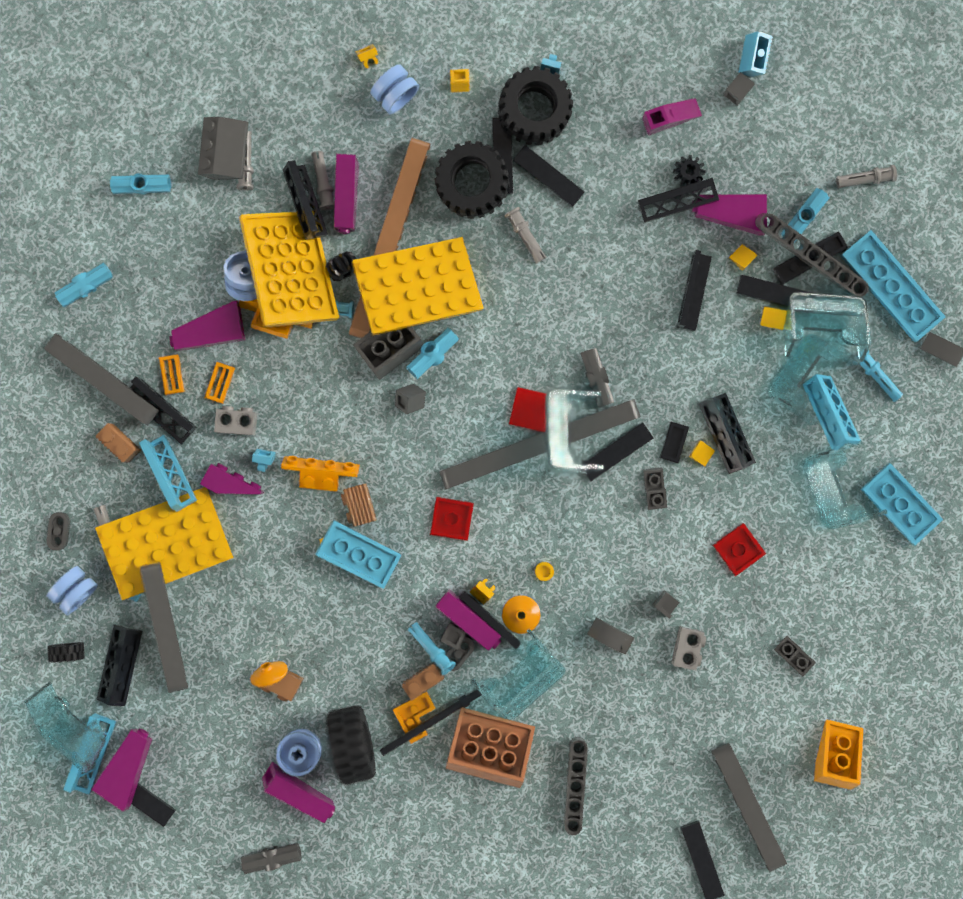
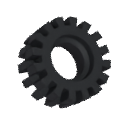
[47,642,85,663]

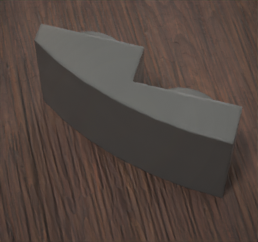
[920,332,963,367]
[643,467,667,510]
[774,636,816,677]

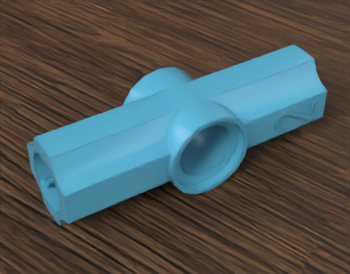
[110,173,171,194]
[781,188,830,243]
[54,263,113,307]
[406,328,459,379]

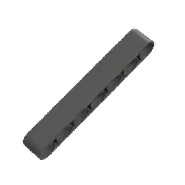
[755,213,869,297]
[44,333,159,426]
[140,562,188,693]
[711,743,787,872]

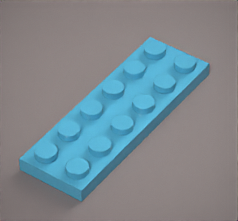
[840,230,946,343]

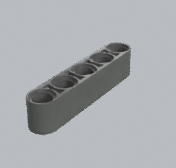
[564,737,588,835]

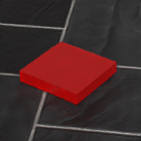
[509,387,554,432]
[430,497,474,541]
[712,523,766,576]

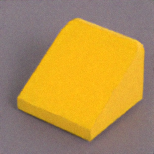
[450,69,470,92]
[729,244,758,271]
[689,440,715,467]

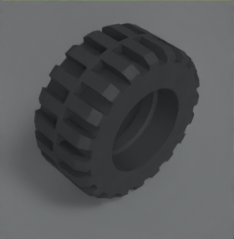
[498,66,573,145]
[434,141,510,219]
[326,705,376,785]

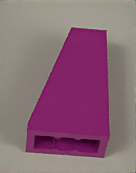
[334,154,359,234]
[692,194,767,236]
[169,301,246,351]
[435,589,501,651]
[91,728,152,811]
[262,762,335,824]

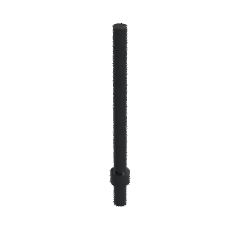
[379,688,483,756]

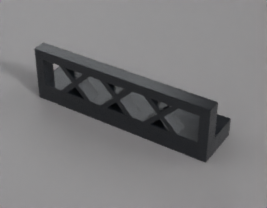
[283,160,328,240]
[638,178,719,223]
[677,250,712,331]
[130,376,197,445]
[699,393,756,474]
[97,624,143,706]

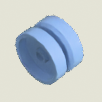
[370,64,420,115]
[224,251,257,301]
[47,566,98,616]
[276,729,322,776]

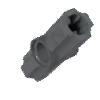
[580,348,614,408]
[241,843,302,874]

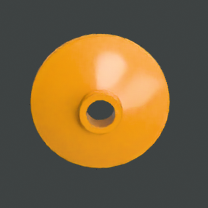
[502,595,540,634]
[250,661,288,687]

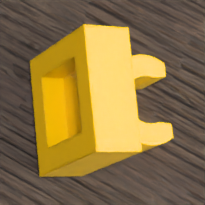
[355,44,378,68]
[470,579,495,605]

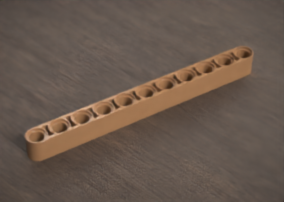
[349,138,431,338]

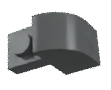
[587,617,634,655]

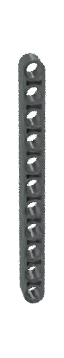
[439,399,641,490]

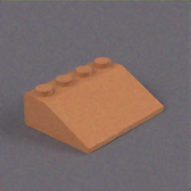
[445,707,535,788]

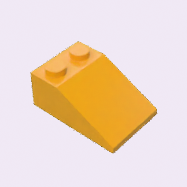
[814,720,863,790]

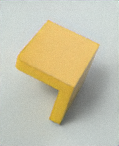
[760,306,788,330]

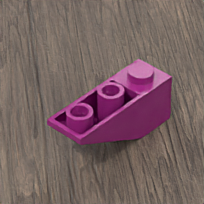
[642,98,702,136]
[200,463,264,494]

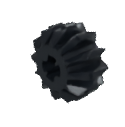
[672,155,706,186]
[326,252,357,281]

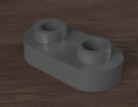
[46,512,70,551]
[445,636,474,671]

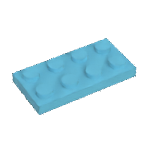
[860,463,943,546]
[315,520,401,589]

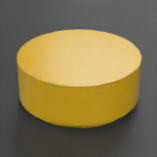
[535,562,554,581]

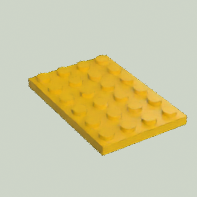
[239,211,339,327]
[352,237,484,336]
[95,487,234,600]

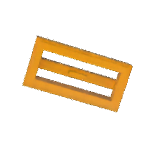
[159,354,185,395]
[204,362,235,404]

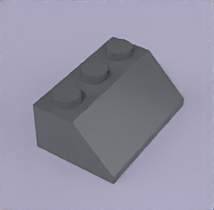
[198,116,249,180]
[353,327,424,380]

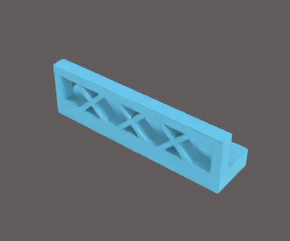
[803,374,861,450]
[139,435,197,512]
[63,713,116,794]

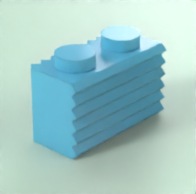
[738,31,773,77]

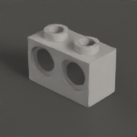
[214,406,257,436]
[671,626,706,671]

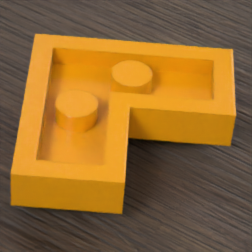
[393,691,436,744]

